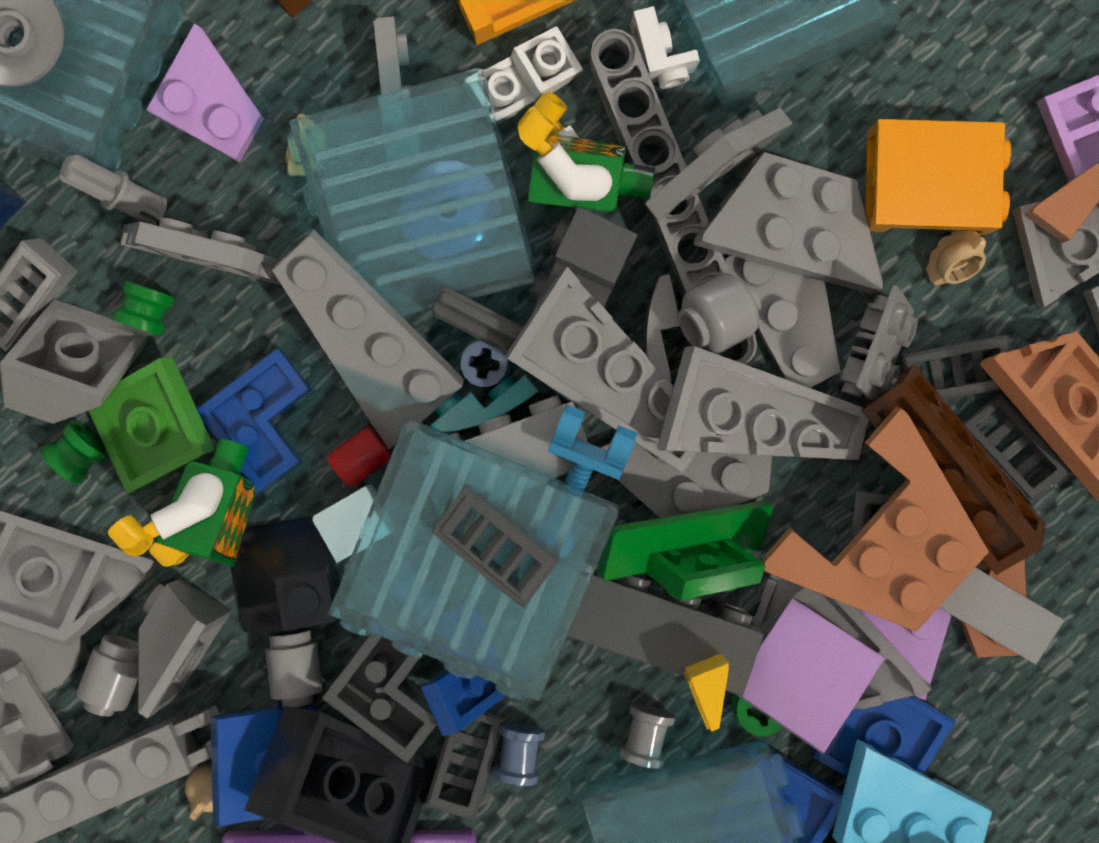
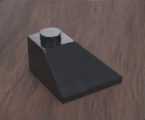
[232,516,345,632]

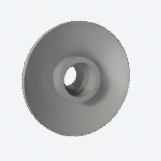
[0,0,64,87]

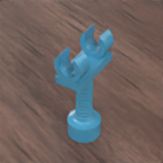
[532,404,637,555]

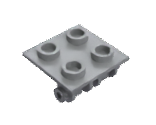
[840,285,918,401]

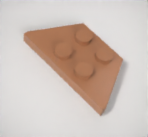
[980,331,1099,503]

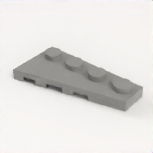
[505,266,696,473]

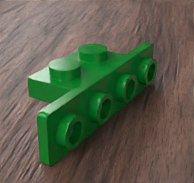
[597,501,773,601]

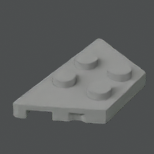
[694,152,883,294]
[120,217,281,285]
[600,443,772,518]
[0,511,157,647]
[752,574,932,710]

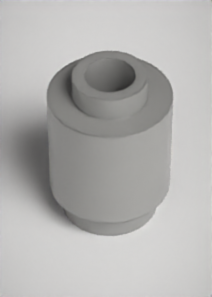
[265,628,323,707]
[76,634,139,717]

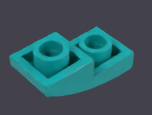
[430,375,539,434]

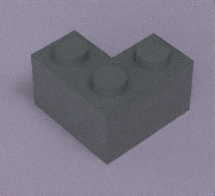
[528,206,638,312]
[322,605,437,763]

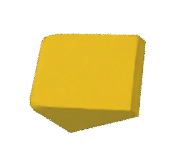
[683,654,729,732]

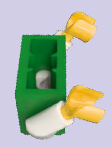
[517,92,655,212]
[108,438,256,567]

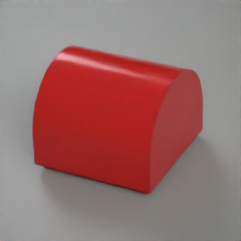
[327,424,394,488]

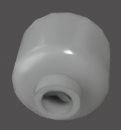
[678,273,761,353]

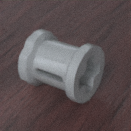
[618,703,676,769]

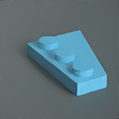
[832,739,992,843]

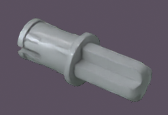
[59,155,167,225]

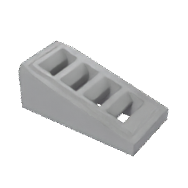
[0,238,78,352]

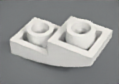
[464,26,583,130]

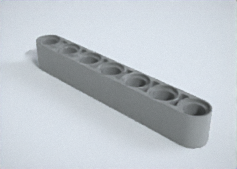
[589,29,757,365]

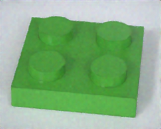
[89,356,215,494]

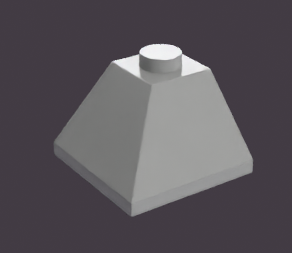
[0,299,150,424]
[138,578,232,719]

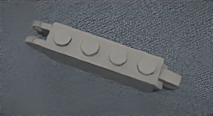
[0,705,220,843]

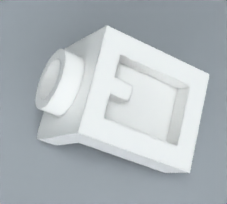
[630,6,700,89]

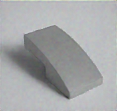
[643,274,680,382]

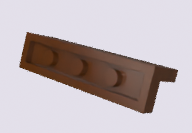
[862,364,1046,575]

